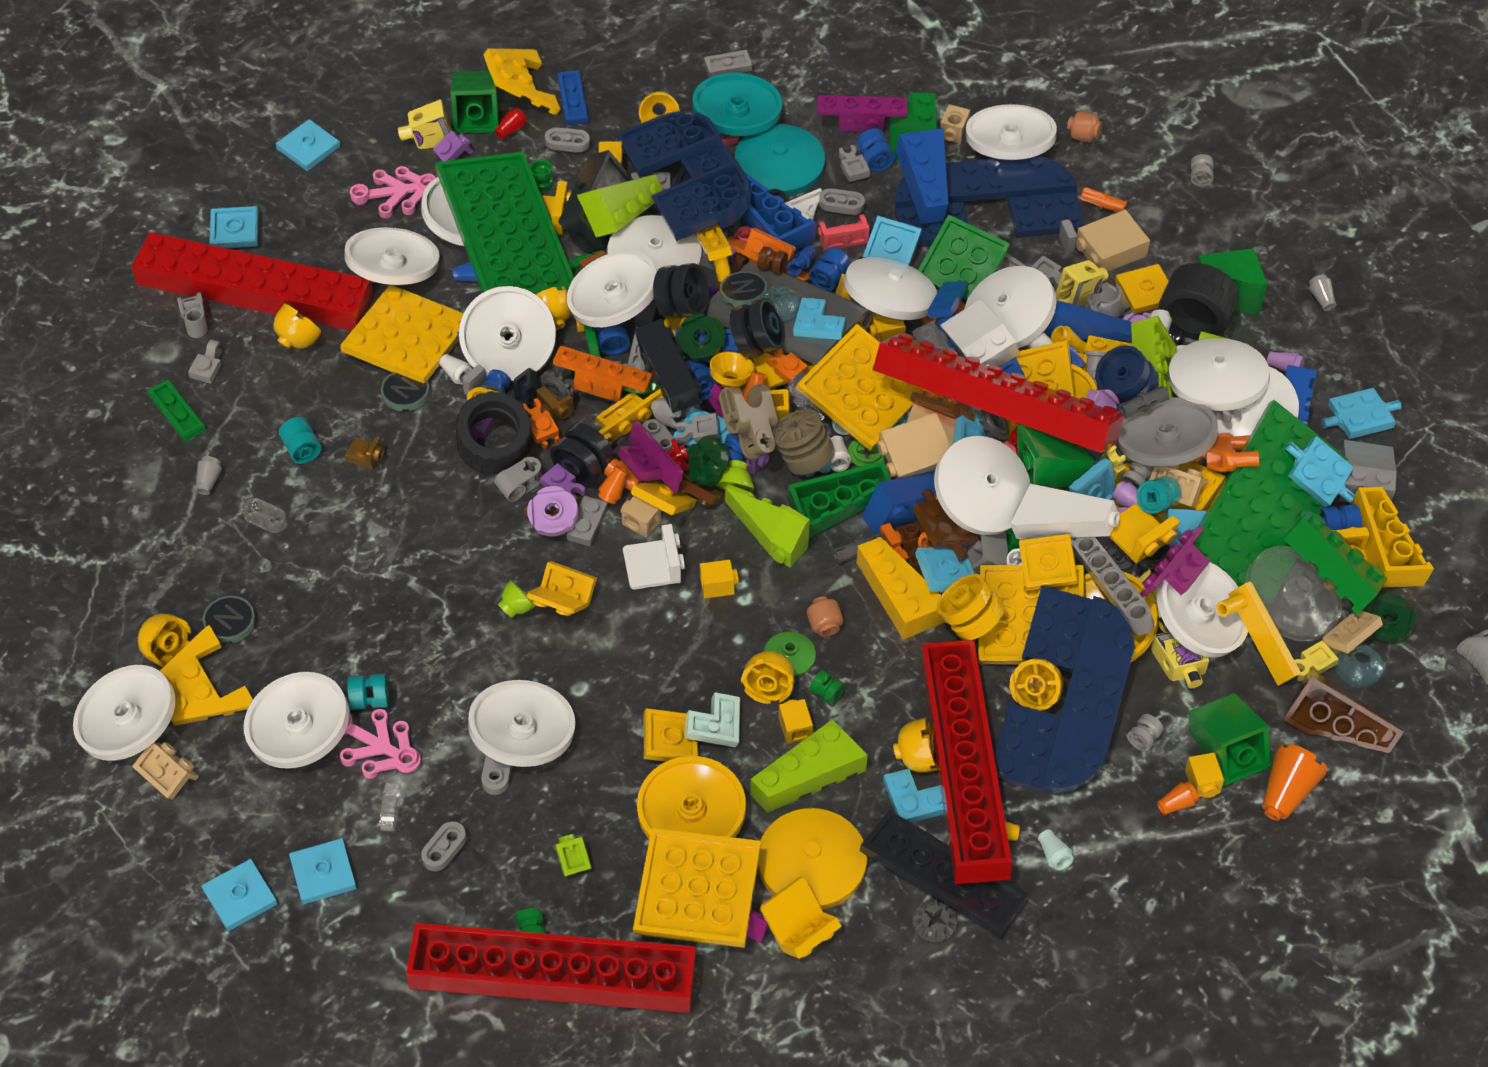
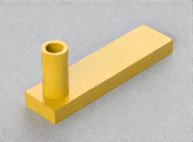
[695,223,732,282]
[1216,581,1301,686]

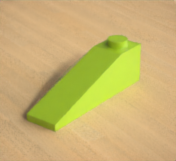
[725,484,810,568]

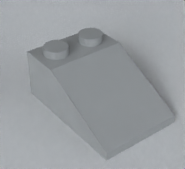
[1339,440,1396,503]

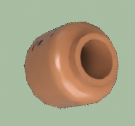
[1067,111,1102,143]
[807,596,843,637]

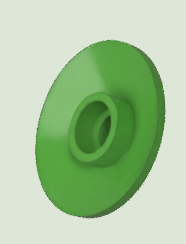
[764,632,816,677]

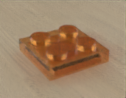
[909,391,975,421]

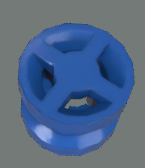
[482,369,511,393]

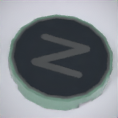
[720,272,767,307]
[381,372,430,411]
[203,596,255,643]

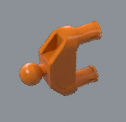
[1189,433,1259,472]

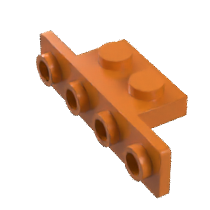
[727,228,810,282]
[553,346,652,402]

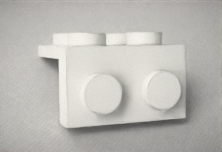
[623,524,685,589]

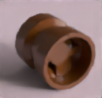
[757,246,788,275]

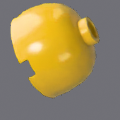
[536,286,571,331]
[273,303,322,349]
[137,614,191,667]
[741,651,795,704]
[1010,658,1064,711]
[893,717,937,773]

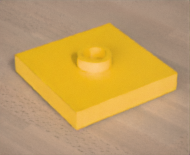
[1115,264,1169,314]
[631,480,697,515]
[1019,534,1078,591]
[644,708,698,762]

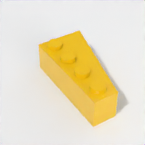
[1349,487,1434,588]

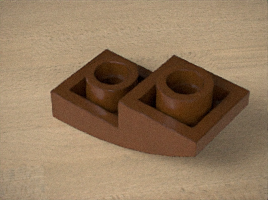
[896,522,924,573]

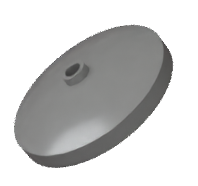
[1117,397,1218,467]

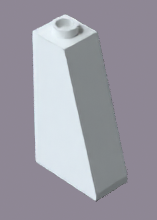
[1010,484,1120,540]

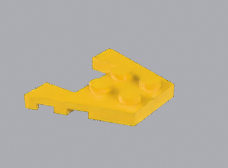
[483,48,560,115]
[160,625,253,726]

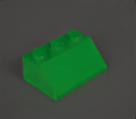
[890,93,937,160]

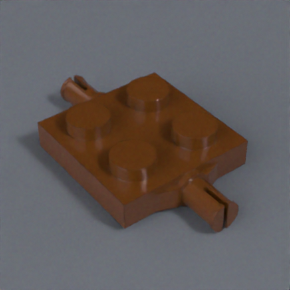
[913,489,978,561]

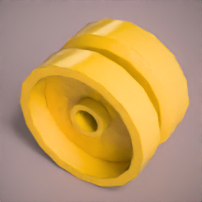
[937,574,1005,640]

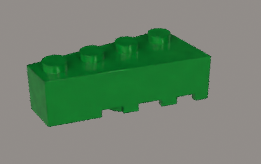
[787,461,891,538]
[1284,511,1387,615]

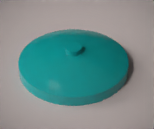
[692,73,782,136]
[735,124,825,197]

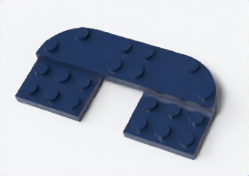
[616,111,751,241]
[895,155,1085,247]
[994,586,1134,795]

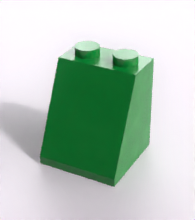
[451,71,499,134]
[1197,248,1267,315]
[1017,424,1095,489]
[1188,693,1271,786]

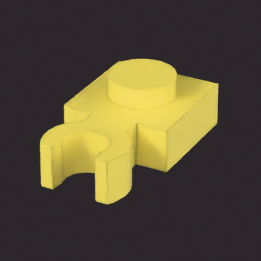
[1099,445,1126,483]
[1294,641,1339,681]

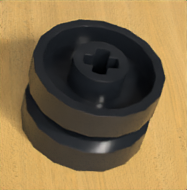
[653,263,709,319]
[730,298,785,359]
[550,422,614,486]

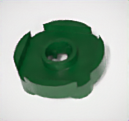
[677,314,726,363]
[688,436,729,487]
[1364,594,1416,644]

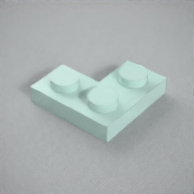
[685,692,740,748]

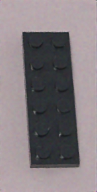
[859,810,1029,937]

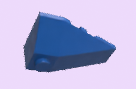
[1042,301,1132,340]

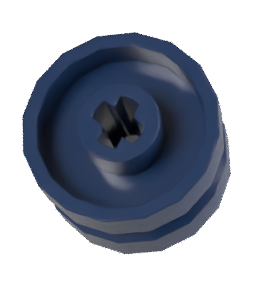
[1095,345,1159,406]

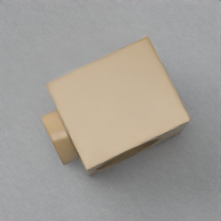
[940,104,970,144]
[621,496,661,538]

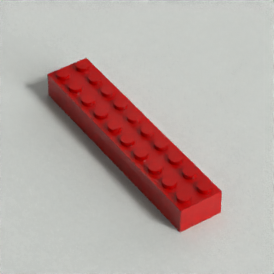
[131,232,374,331]
[873,333,1125,453]
[921,640,1012,884]
[406,923,696,1013]

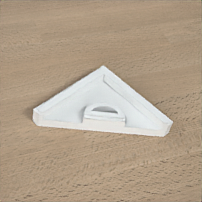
[785,188,822,220]

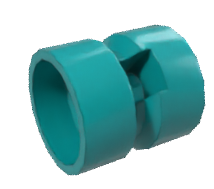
[278,417,322,464]
[1136,476,1182,514]
[348,673,388,710]

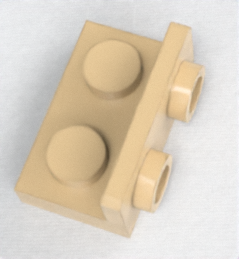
[1150,465,1209,507]
[1323,611,1383,656]
[132,742,199,800]

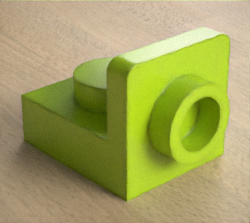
[554,834,591,877]

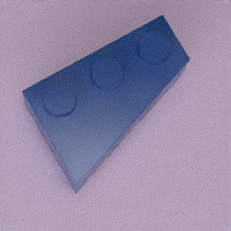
[862,471,936,535]

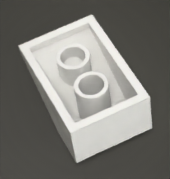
[940,299,1020,366]

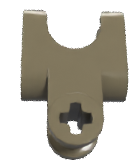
[719,384,778,460]

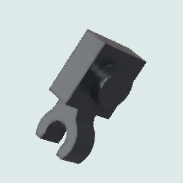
[513,368,538,409]

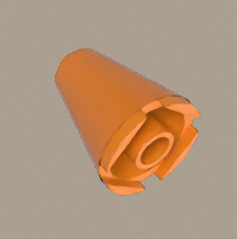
[1262,743,1328,821]

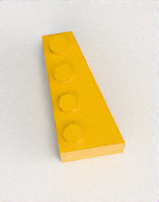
[856,537,946,640]

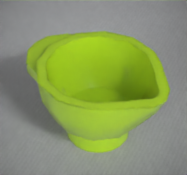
[715,460,754,492]
[498,580,537,618]

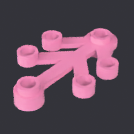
[350,166,436,219]
[340,709,421,779]

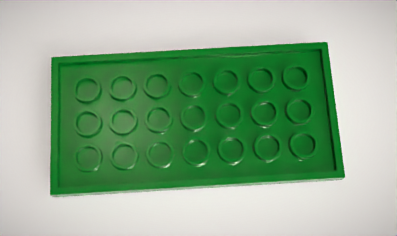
[435,152,574,295]
[1192,400,1349,605]

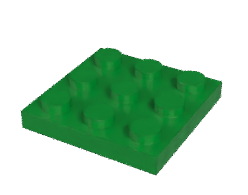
[918,215,1011,302]

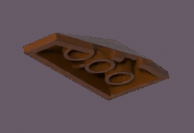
[1283,669,1404,753]

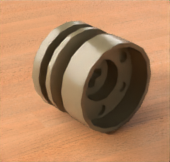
[772,409,835,475]

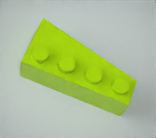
[577,174,663,237]
[1131,315,1178,397]
[750,719,868,813]

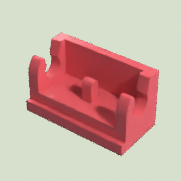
[818,214,869,251]

